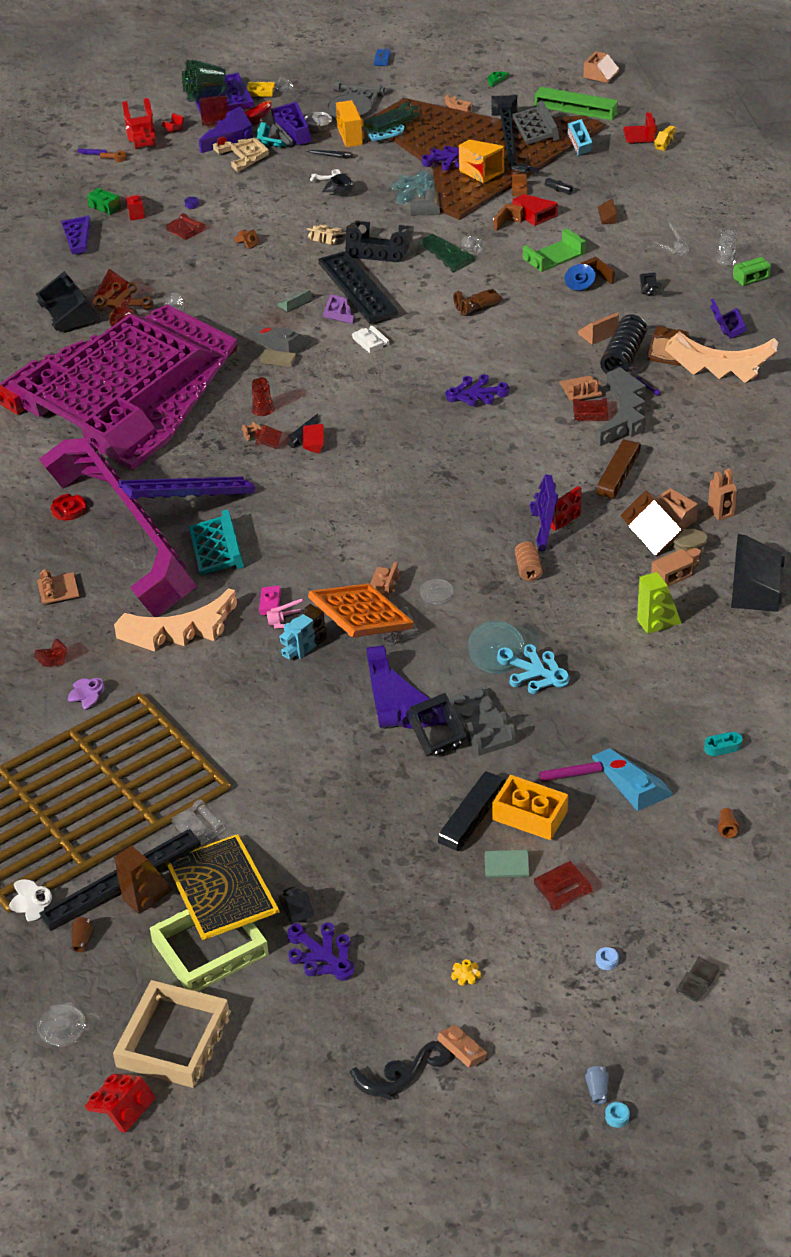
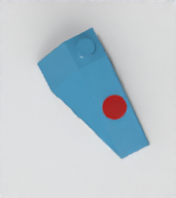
[592,748,673,811]

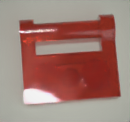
[166,213,205,240]
[573,398,608,421]
[534,861,592,910]

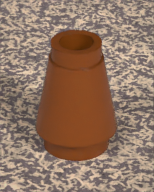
[718,808,739,838]

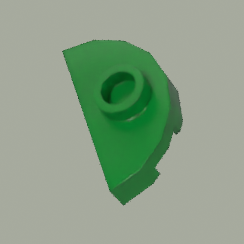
[487,71,509,87]

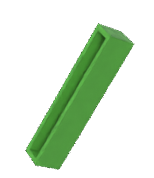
[534,87,618,120]

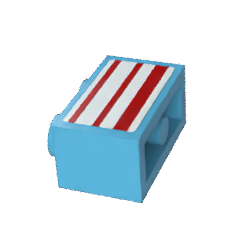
[568,119,592,156]

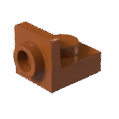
[512,174,527,196]

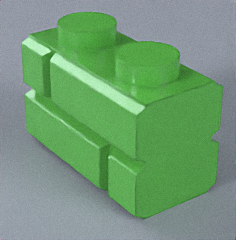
[733,257,771,286]

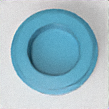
[605,1102,630,1128]

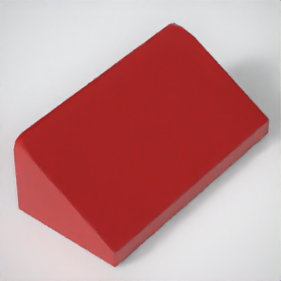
[303,424,324,454]

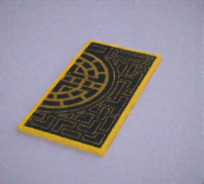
[167,834,279,941]

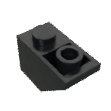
[278,886,314,923]

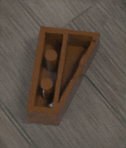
[114,845,173,914]

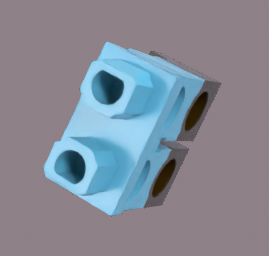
[279,604,327,660]

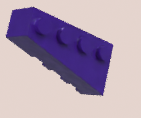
[271,101,311,145]

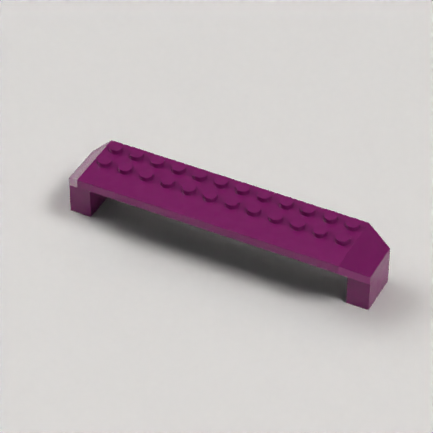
[39,438,198,617]

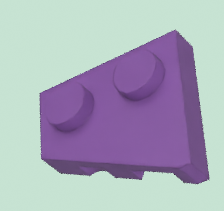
[323,294,354,323]

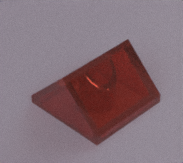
[94,269,131,309]

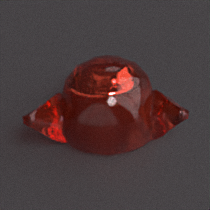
[109,298,135,327]

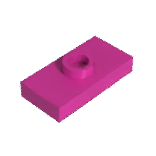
[259,585,281,615]

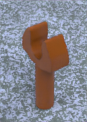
[100,150,127,162]

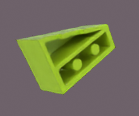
[637,572,682,634]

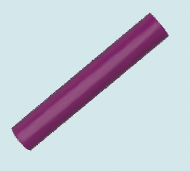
[539,761,602,782]

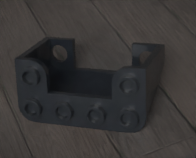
[345,221,414,262]

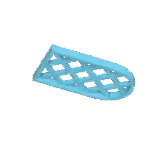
[366,122,404,141]

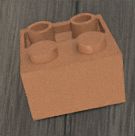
[583,51,619,83]
[657,488,698,529]

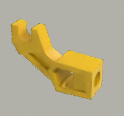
[654,126,677,151]

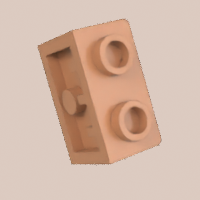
[370,562,401,599]

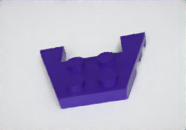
[529,474,558,551]

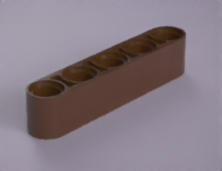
[596,439,641,499]

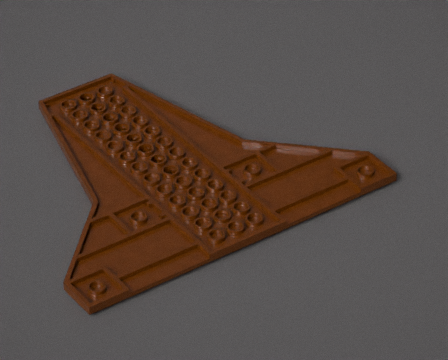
[368,98,605,220]

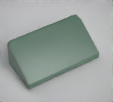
[277,290,311,312]
[485,850,529,878]

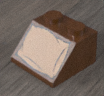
[648,326,689,366]

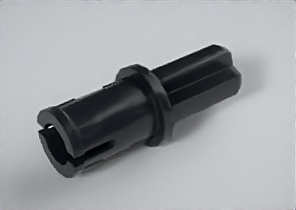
[544,178,573,195]

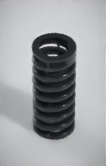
[600,314,648,374]

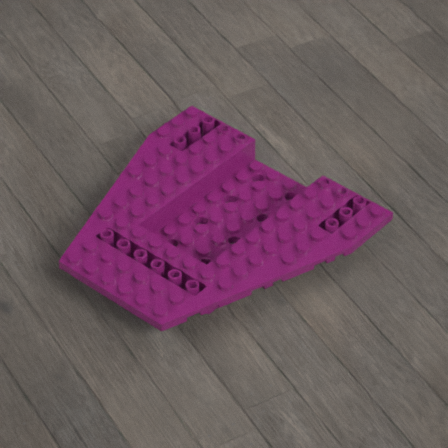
[0,304,237,470]

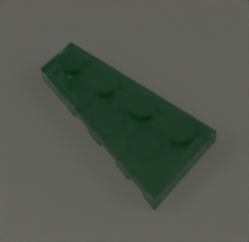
[422,234,475,273]

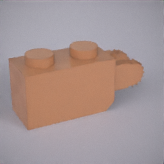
[708,469,737,521]
[651,548,701,587]

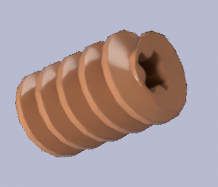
[515,541,543,581]

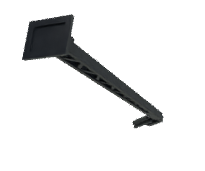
[491,95,538,173]

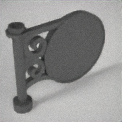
[327,80,385,119]

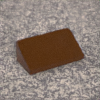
[598,199,617,224]

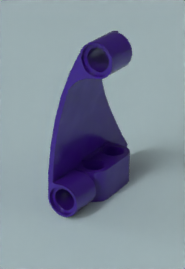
[366,645,448,729]

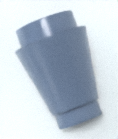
[585,1066,609,1105]

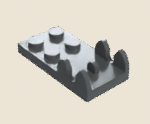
[448,687,516,756]

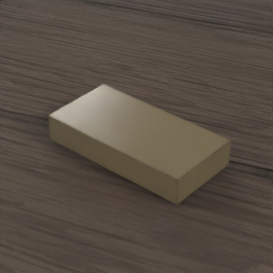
[260,350,296,367]

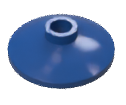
[564,264,596,291]

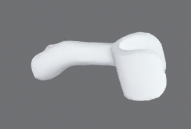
[310,169,340,181]

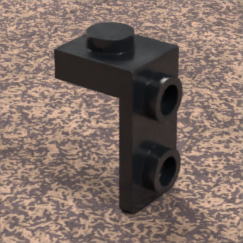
[639,272,662,296]

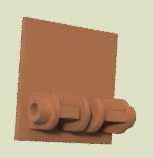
[560,375,602,401]
[37,569,79,604]

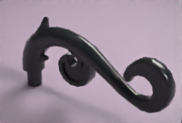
[350,1041,451,1100]

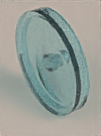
[468,621,525,674]

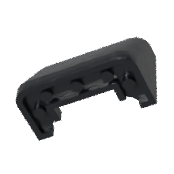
[36,271,100,332]
[731,534,785,612]

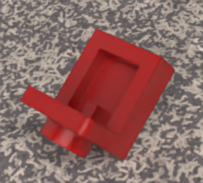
[161,113,184,132]

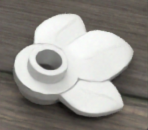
[9,880,52,922]

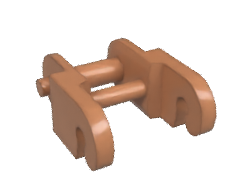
[241,422,264,441]

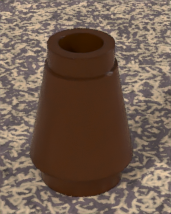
[71,917,94,952]

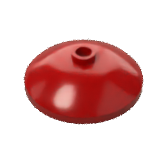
[244,100,272,125]

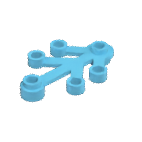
[497,644,570,694]

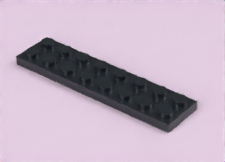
[318,251,398,324]

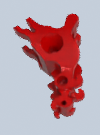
[122,98,156,149]

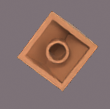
[577,312,619,345]

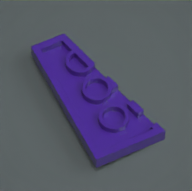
[61,215,91,254]

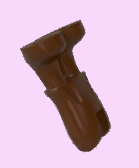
[453,289,502,315]

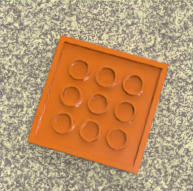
[308,583,414,638]

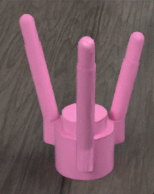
[267,599,304,629]

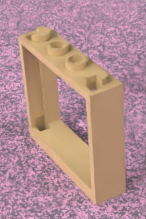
[113,980,231,1088]

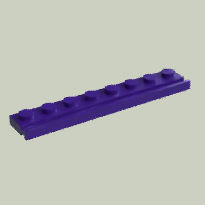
[119,476,256,499]

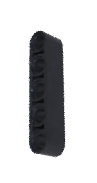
[438,771,506,851]

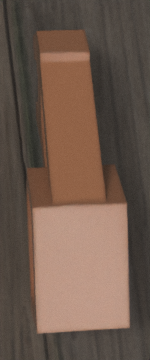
[444,95,472,112]

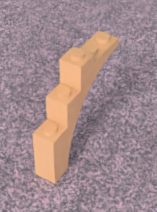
[665,331,779,383]
[114,588,237,651]

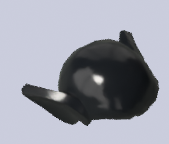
[322,173,354,195]

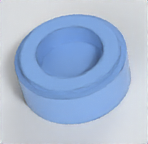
[596,947,619,970]

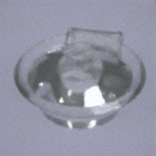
[37,1002,86,1047]

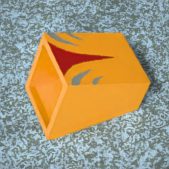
[459,140,504,183]

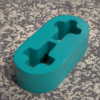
[704,732,743,756]

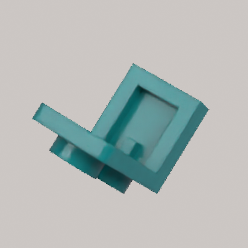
[257,122,287,148]

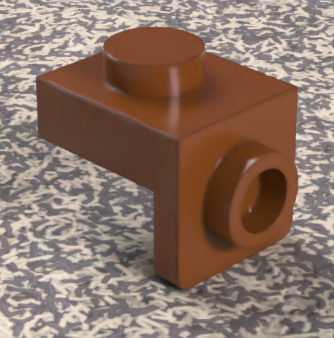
[233,229,260,249]

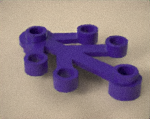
[421,146,459,171]
[445,374,510,406]
[287,922,355,981]

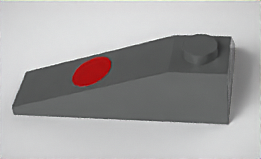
[243,326,311,353]

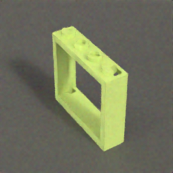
[150,909,269,992]

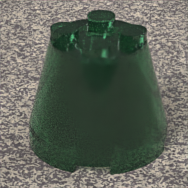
[182,60,227,102]

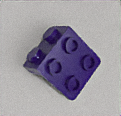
[710,298,747,339]

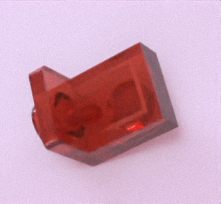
[254,424,282,449]
[34,639,67,667]

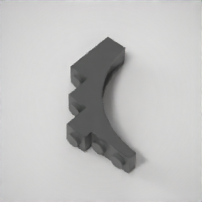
[596,367,646,446]

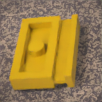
[247,82,275,98]

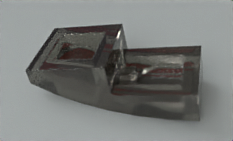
[676,957,720,1002]

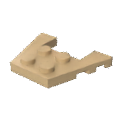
[213,138,269,172]

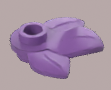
[68,678,104,710]

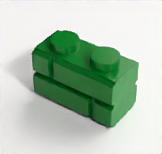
[87,188,121,215]

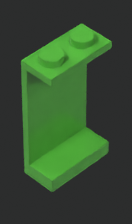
[523,228,586,272]

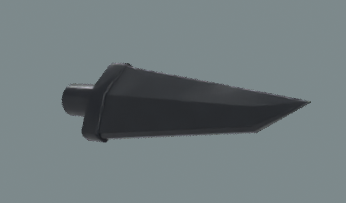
[306,150,352,158]
[288,414,318,447]

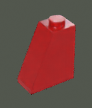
[512,194,558,226]

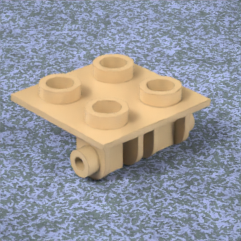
[307,225,346,245]

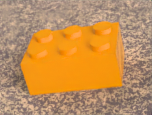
[336,100,364,147]
[492,775,568,840]

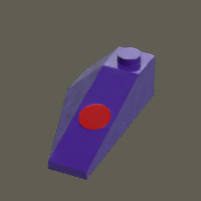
[199,107,253,153]

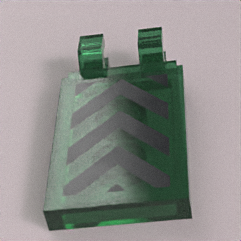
[363,102,420,133]

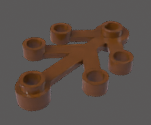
[93,282,154,322]

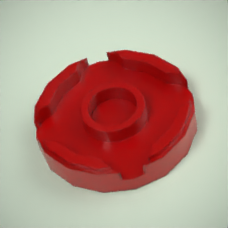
[50,494,86,521]

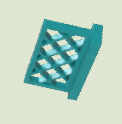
[189,509,244,576]

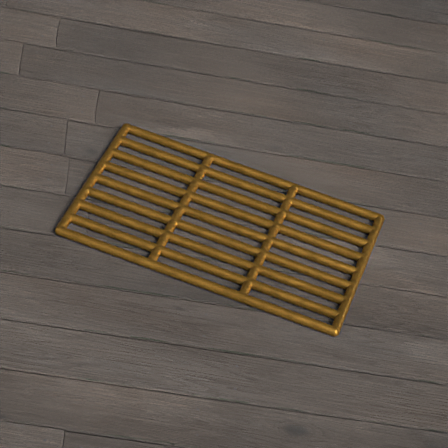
[0,693,231,913]

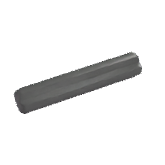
[272,123,294,147]

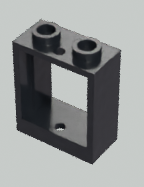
[406,693,467,756]

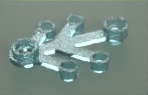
[392,171,433,204]

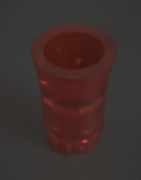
[251,377,275,416]

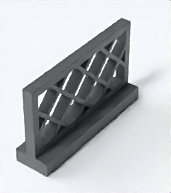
[512,101,559,144]

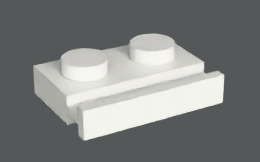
[352,326,389,353]

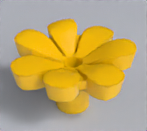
[451,959,481,986]

